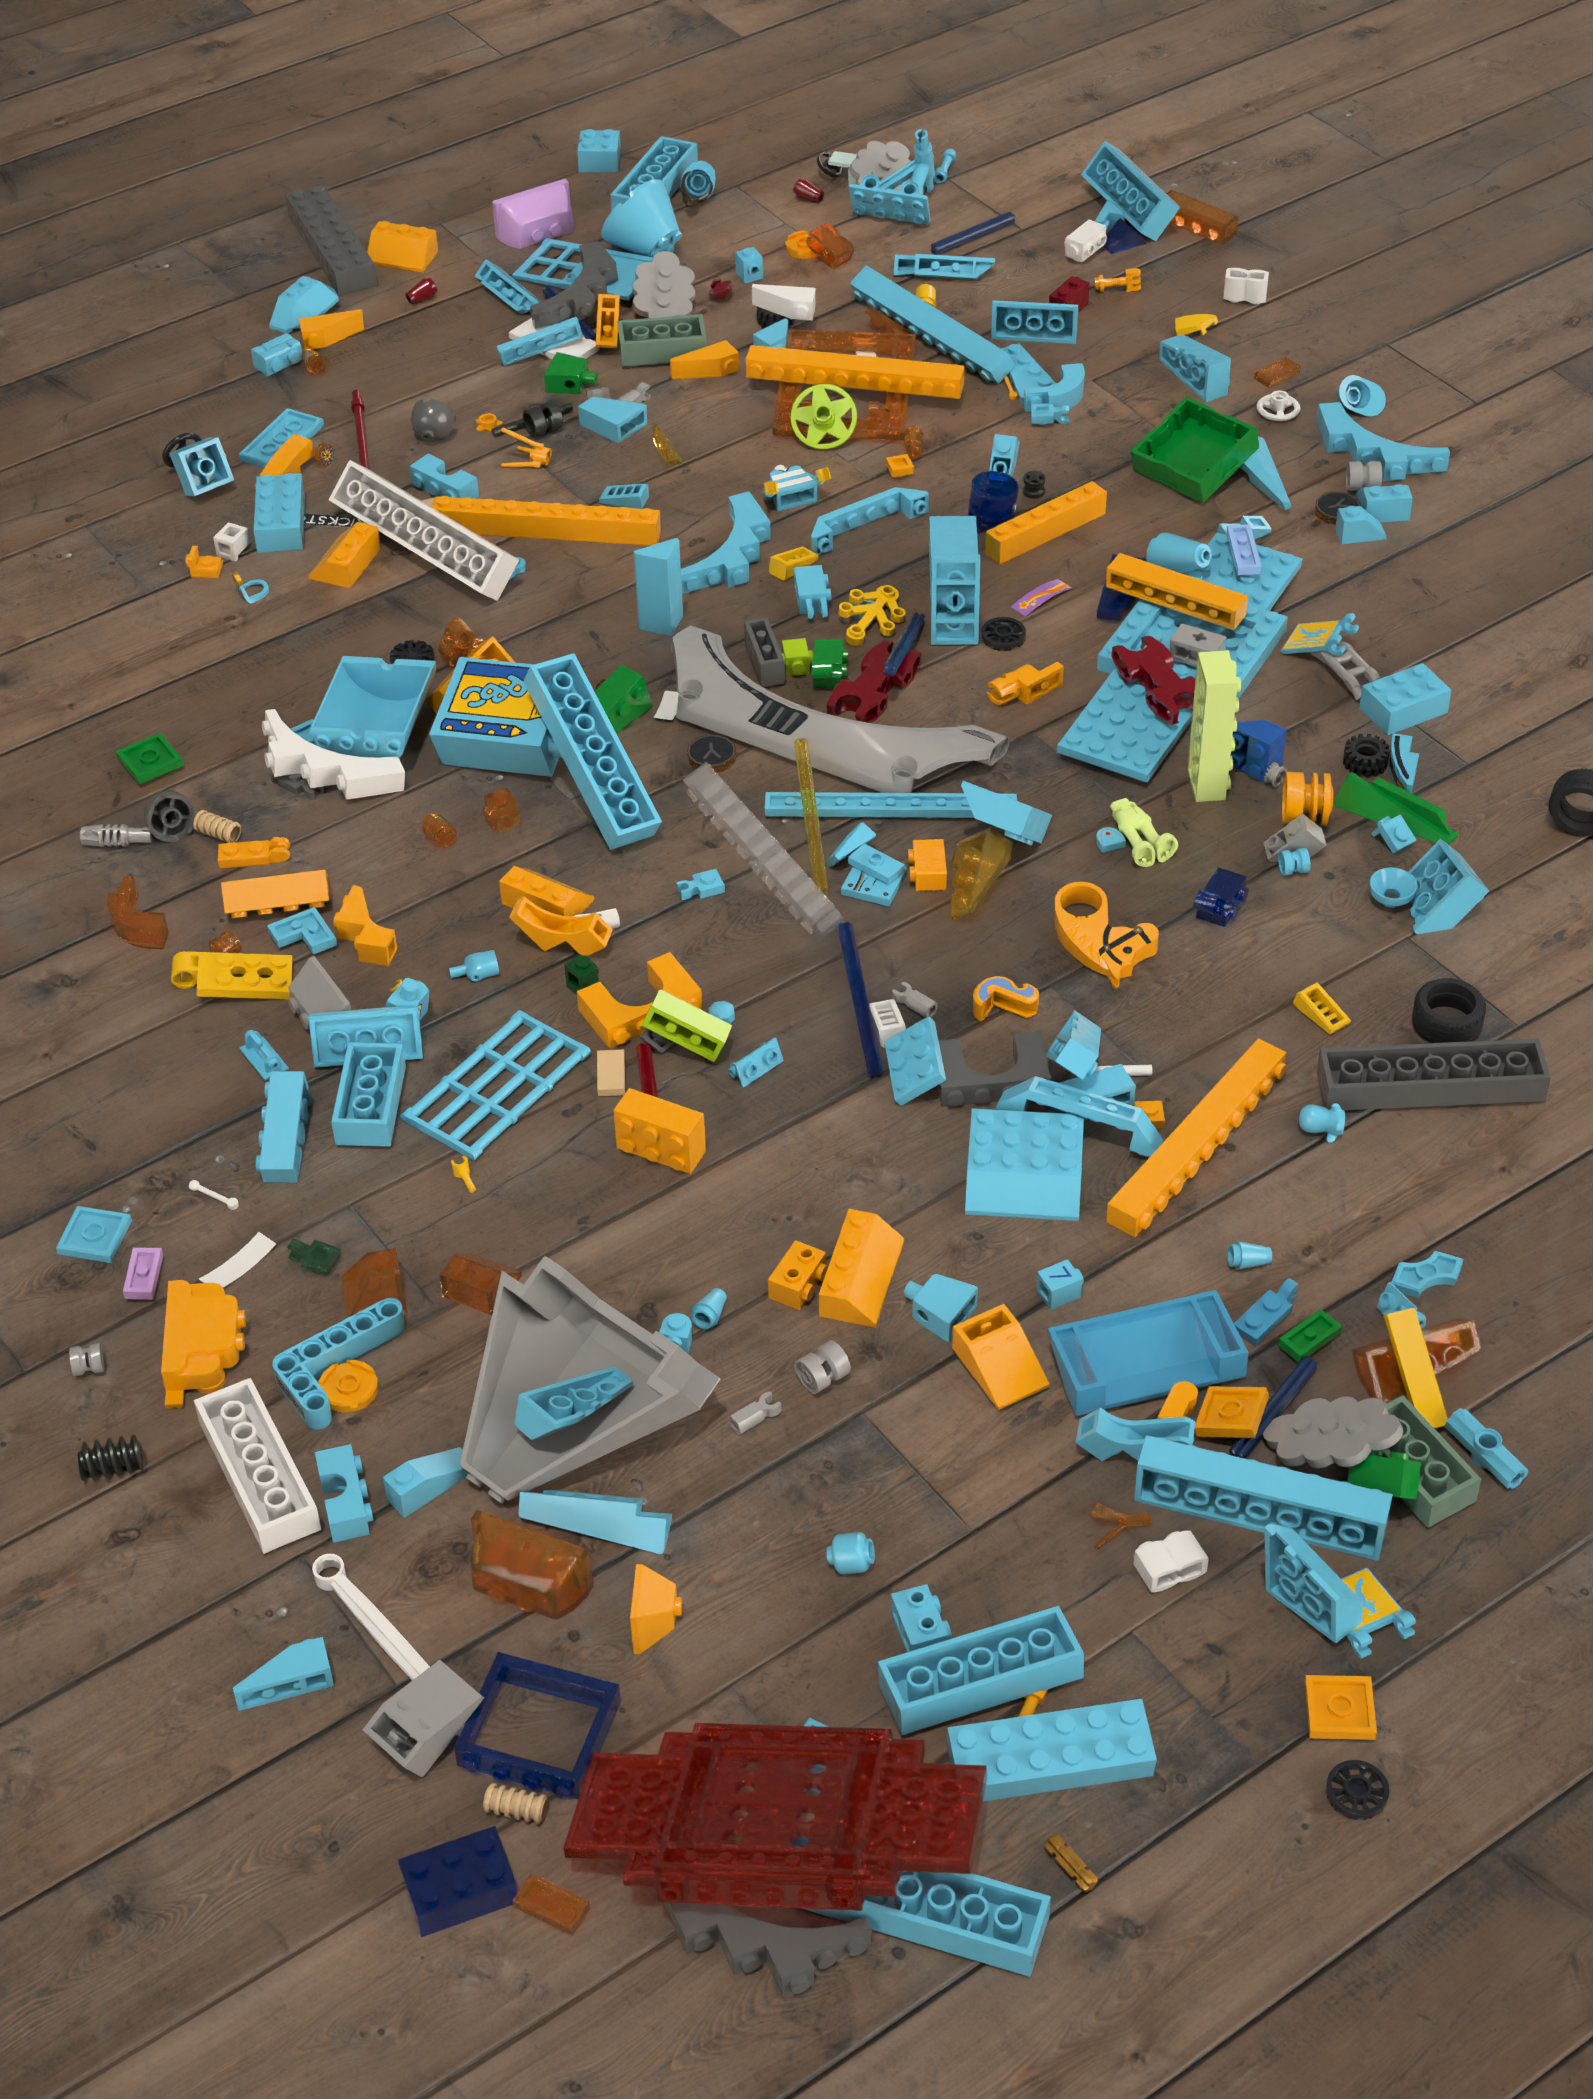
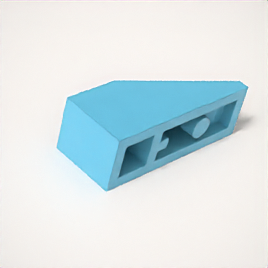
[382,1447,469,1518]
[233,1637,334,1711]

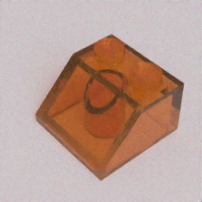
[439,1253,522,1316]

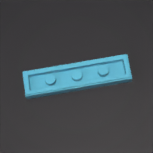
[496,317,583,367]

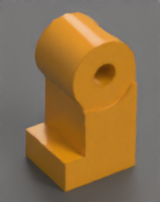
[1157,1381,1198,1419]

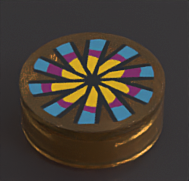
[314,443,334,467]

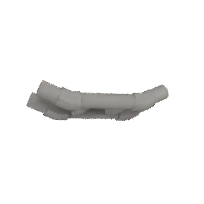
[1311,641,1381,702]

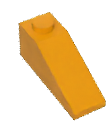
[596,294,620,349]
[299,309,364,350]
[670,340,739,379]

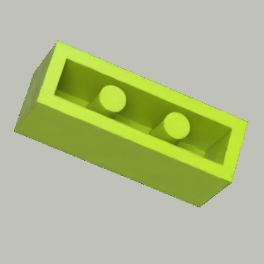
[641,989,732,1062]

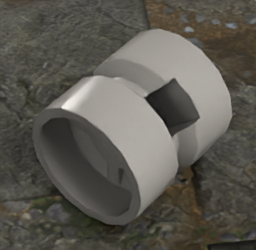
[1346,461,1382,491]
[794,1340,851,1394]

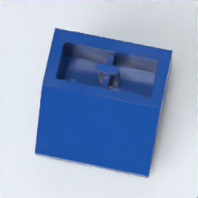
[1230,720,1287,783]

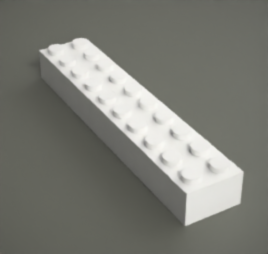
[329,460,519,601]

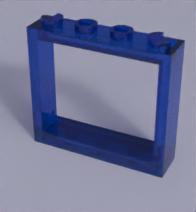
[454,1652,621,1800]

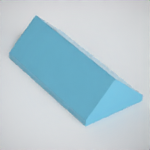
[634,538,683,636]

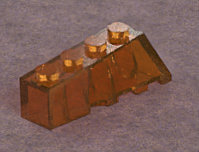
[1352,1318,1481,1404]

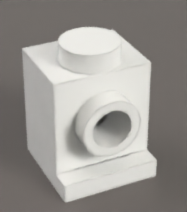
[213,522,250,562]

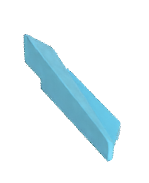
[893,254,995,280]
[475,259,541,314]
[519,1490,672,1554]

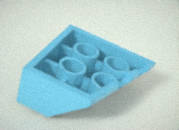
[961,781,1052,845]
[1408,838,1489,934]
[1264,1524,1363,1643]

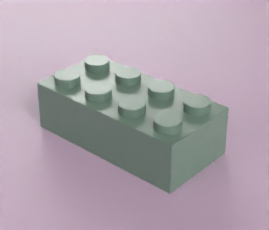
[617,314,707,367]
[1380,1395,1481,1528]

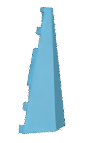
[1240,436,1291,510]

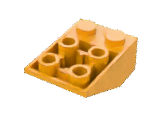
[952,1304,1050,1410]

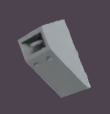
[363,1660,484,1778]

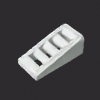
[868,999,906,1048]

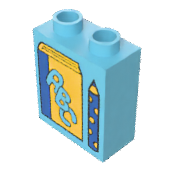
[429,657,563,777]

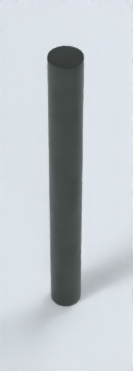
[491,402,573,437]

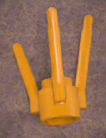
[501,428,552,468]

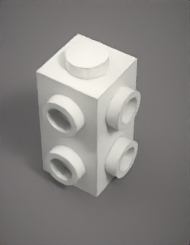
[1064,220,1107,262]

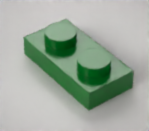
[1278,1309,1342,1363]

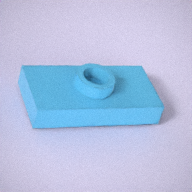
[848,844,905,885]

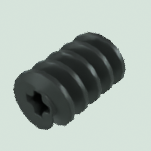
[78,1434,144,1481]

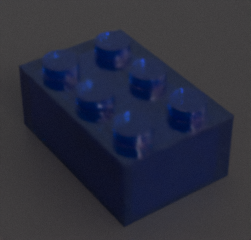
[398,1826,519,1937]

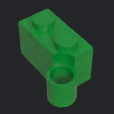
[812,639,848,688]
[1348,1450,1421,1500]

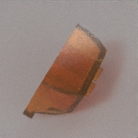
[470,1510,593,1620]

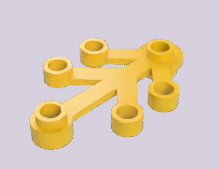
[838,585,906,646]

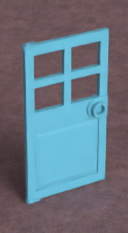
[512,238,653,300]

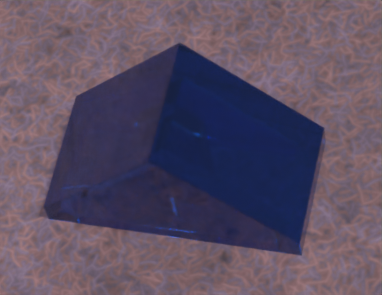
[1103,218,1147,254]

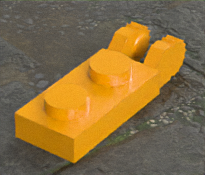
[218,837,290,868]

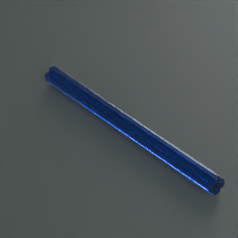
[838,922,883,1078]

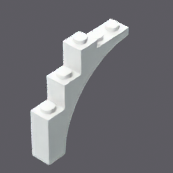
[262,709,405,800]

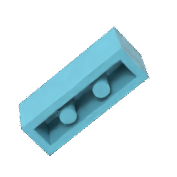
[1046,1064,1136,1120]

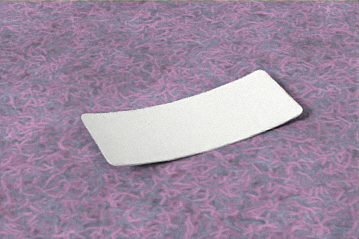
[654,691,679,720]

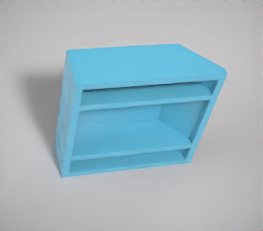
[965,1109,1084,1221]

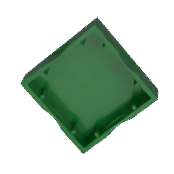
[1130,396,1259,503]

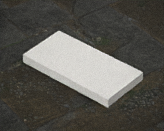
[509,318,600,359]

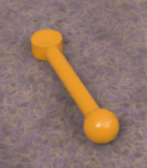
[1004,373,1018,400]

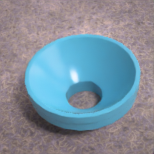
[1370,867,1418,908]

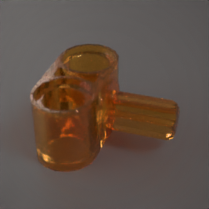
[438,618,487,669]

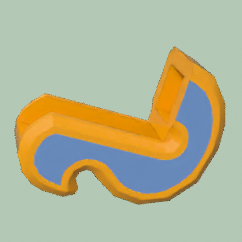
[973,976,1039,1022]

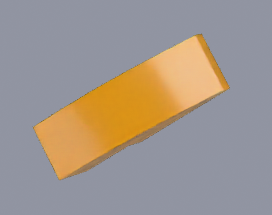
[255,434,314,489]

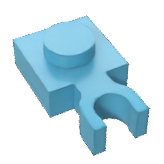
[676,869,725,900]

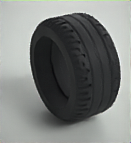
[1549,768,1593,836]
[1412,978,1486,1043]

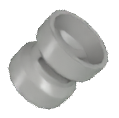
[69,1343,104,1376]

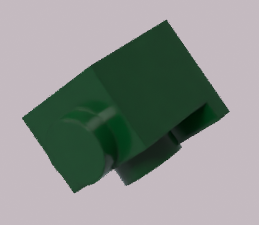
[564,954,603,995]

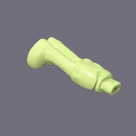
[1110,798,1178,867]

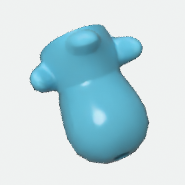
[1299,1103,1345,1143]

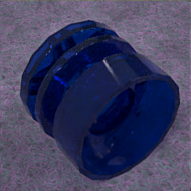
[968,471,1019,531]

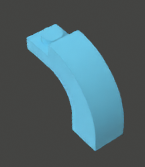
[1024,363,1085,412]

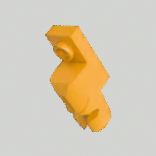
[987,662,1064,705]

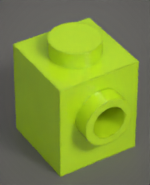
[781,638,813,677]

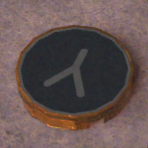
[1315,491,1361,525]
[687,735,736,773]

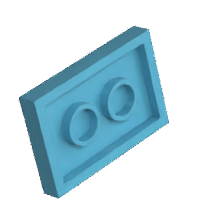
[884,1016,946,1106]

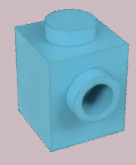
[735,247,763,284]

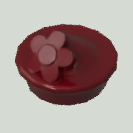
[708,278,732,300]

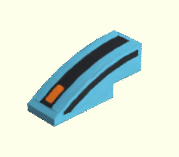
[1389,733,1419,793]

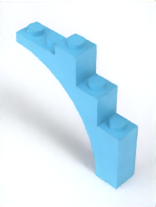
[1316,402,1450,481]
[681,491,771,594]

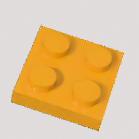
[1195,1386,1269,1438]
[1304,1675,1377,1740]

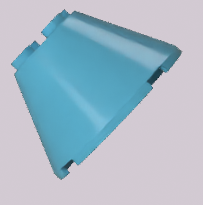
[601,179,682,257]

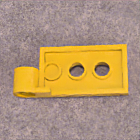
[171,952,292,999]

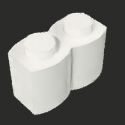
[1223,268,1269,304]
[1133,1531,1209,1592]

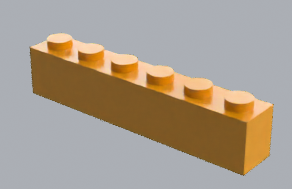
[985,481,1107,565]
[1106,553,1248,630]

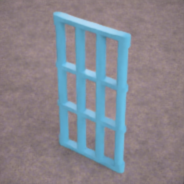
[400,1010,591,1161]

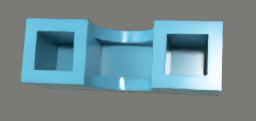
[410,454,479,499]
[315,1444,373,1543]

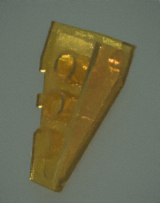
[951,827,1013,921]

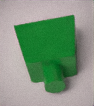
[544,352,598,394]

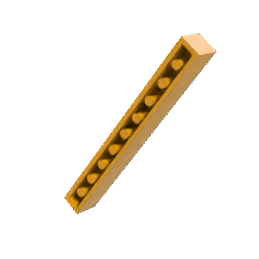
[746,345,964,399]
[432,496,661,546]
[1106,1038,1287,1237]

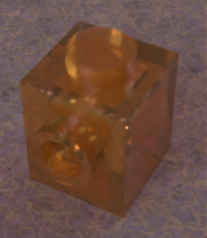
[483,787,520,833]

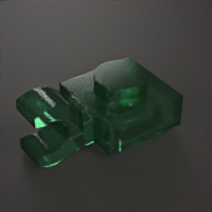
[287,1239,341,1276]

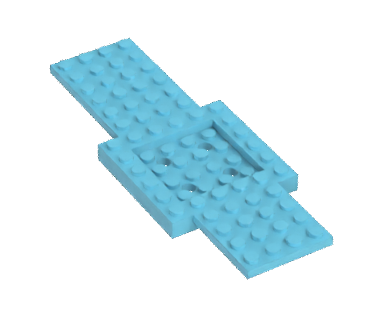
[1057,533,1302,782]

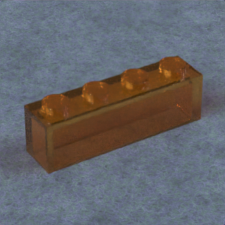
[1166,190,1239,245]

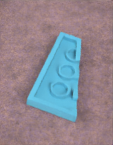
[1000,343,1056,405]

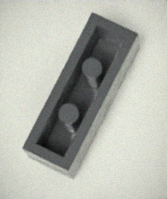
[744,617,785,687]

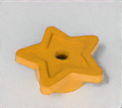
[476,413,503,433]

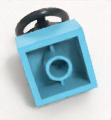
[162,433,234,496]

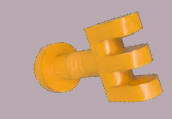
[1094,268,1141,292]

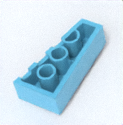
[256,1071,312,1183]

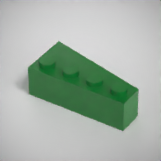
[594,664,653,734]

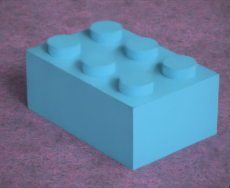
[1359,663,1452,736]

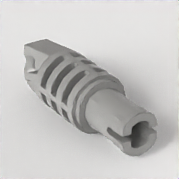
[80,824,152,847]

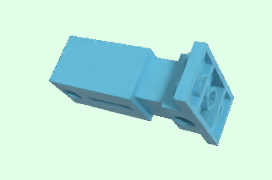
[929,516,980,645]

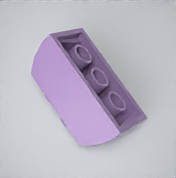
[492,179,575,249]

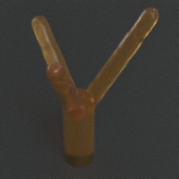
[1089,1502,1152,1549]

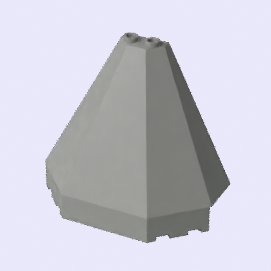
[460,1256,721,1504]

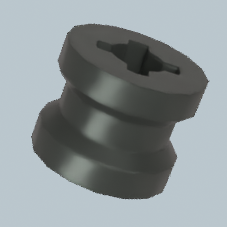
[1023,471,1046,499]

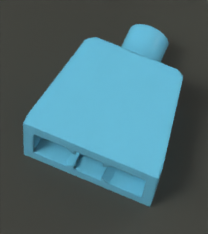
[904,1274,978,1342]

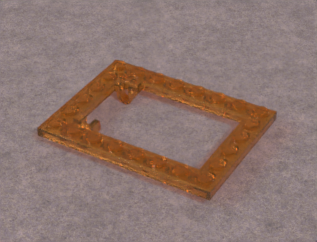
[772,329,916,441]

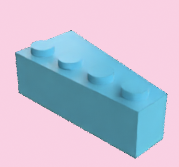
[1159,334,1231,402]

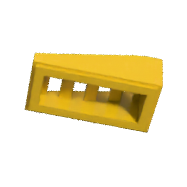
[769,546,819,581]
[1293,982,1351,1035]

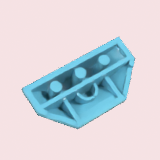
[269,276,339,333]

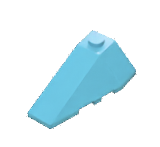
[514,1366,633,1440]

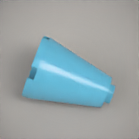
[1147,532,1212,574]

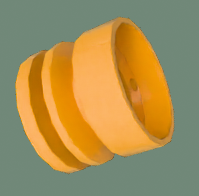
[1282,772,1333,826]

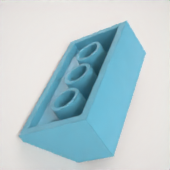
[991,300,1079,344]

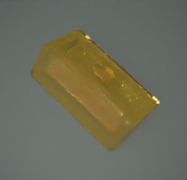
[653,424,684,467]

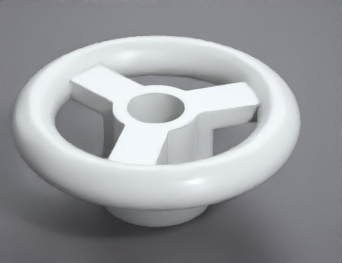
[1256,391,1300,422]

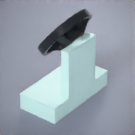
[817,149,861,184]

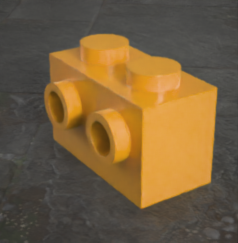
[768,1240,828,1310]

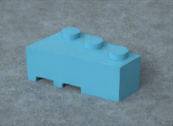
[1046,1010,1101,1079]

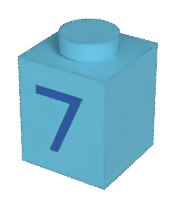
[1036,1259,1084,1310]

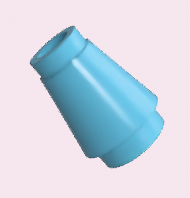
[1227,1241,1272,1270]
[691,1288,727,1329]

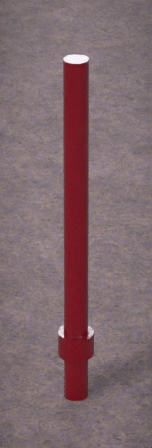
[351,390,369,469]

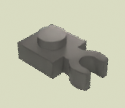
[278,773,324,800]

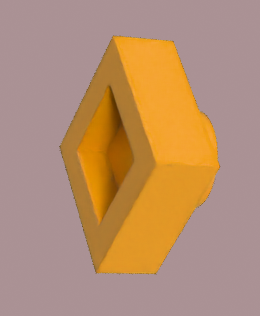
[886,454,914,478]
[1134,1101,1165,1129]

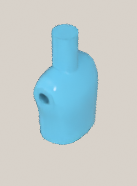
[449,950,500,982]

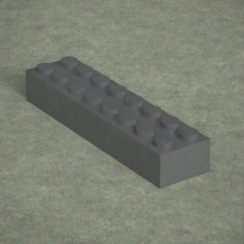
[286,186,378,296]
[1317,1038,1551,1110]

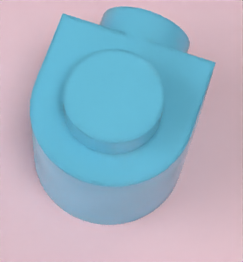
[659,1313,692,1353]

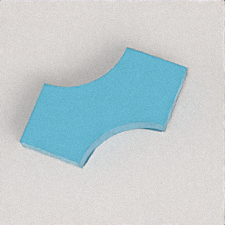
[1391,1251,1464,1298]

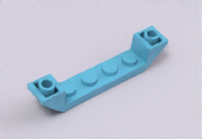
[811,487,929,555]
[996,1076,1163,1157]

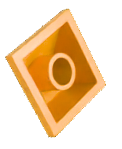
[630,1564,682,1655]

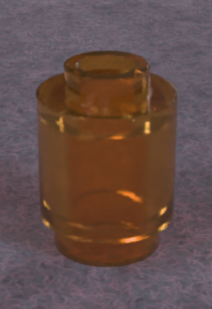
[422,813,457,848]

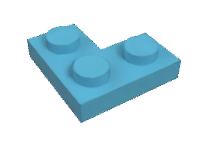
[267,907,337,955]

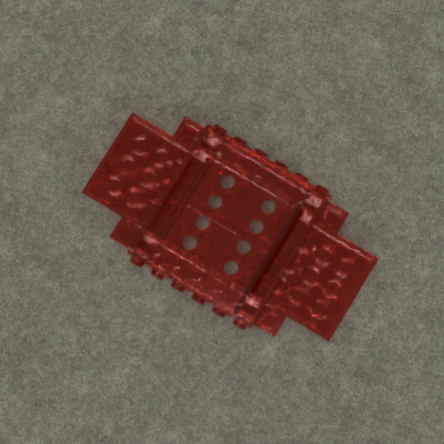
[563,1723,987,1911]

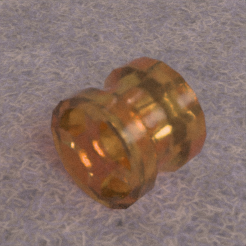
[208,930,242,953]

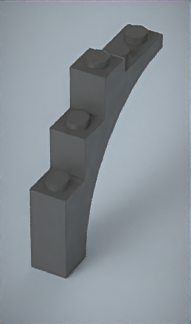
[530,241,618,329]
[653,1857,872,1997]

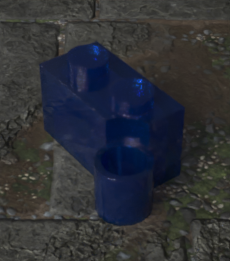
[1194,867,1249,927]

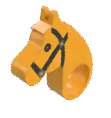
[1054,882,1159,989]

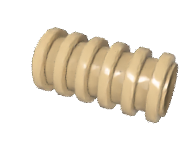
[193,810,241,843]
[483,1783,548,1824]

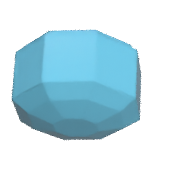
[709,1001,735,1024]

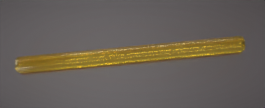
[794,738,828,897]

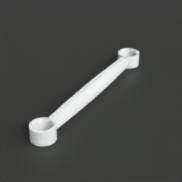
[312,1554,476,1735]

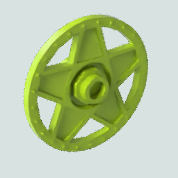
[791,384,857,450]

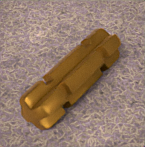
[1044,1834,1098,1892]

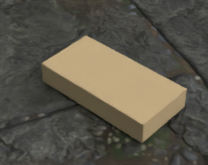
[597,1049,625,1096]

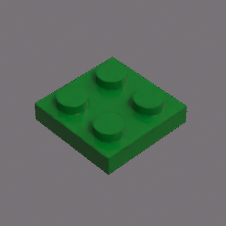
[116,733,184,785]

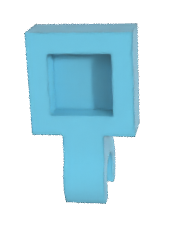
[1031,403,1069,425]

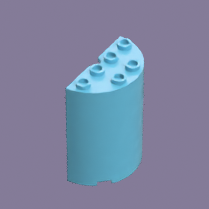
[310,656,436,758]

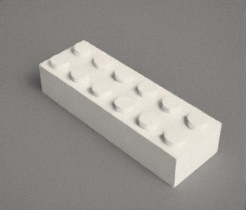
[194,1378,322,1554]

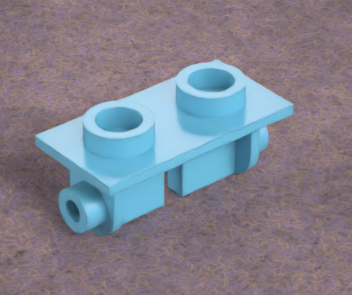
[239,1030,289,1081]
[728,1037,784,1088]
[1376,1282,1426,1329]

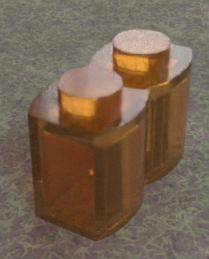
[806,223,855,269]

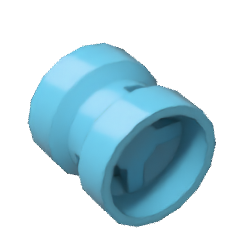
[1278,847,1310,876]

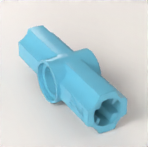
[1445,1408,1528,1489]

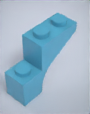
[1075,1407,1196,1461]

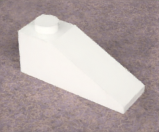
[752,284,815,320]

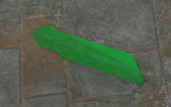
[1334,772,1458,845]

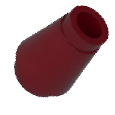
[793,178,824,203]
[405,277,438,304]

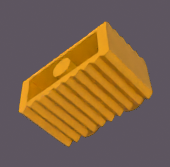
[908,839,947,892]

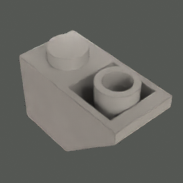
[1264,814,1327,862]

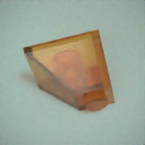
[341,1248,407,1318]

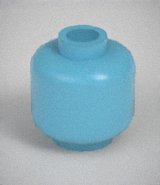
[827,1532,875,1575]

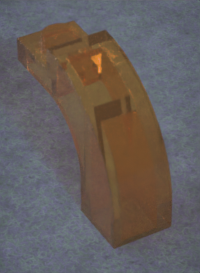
[107,876,168,950]

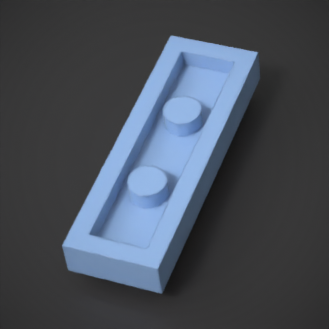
[1226,524,1261,576]

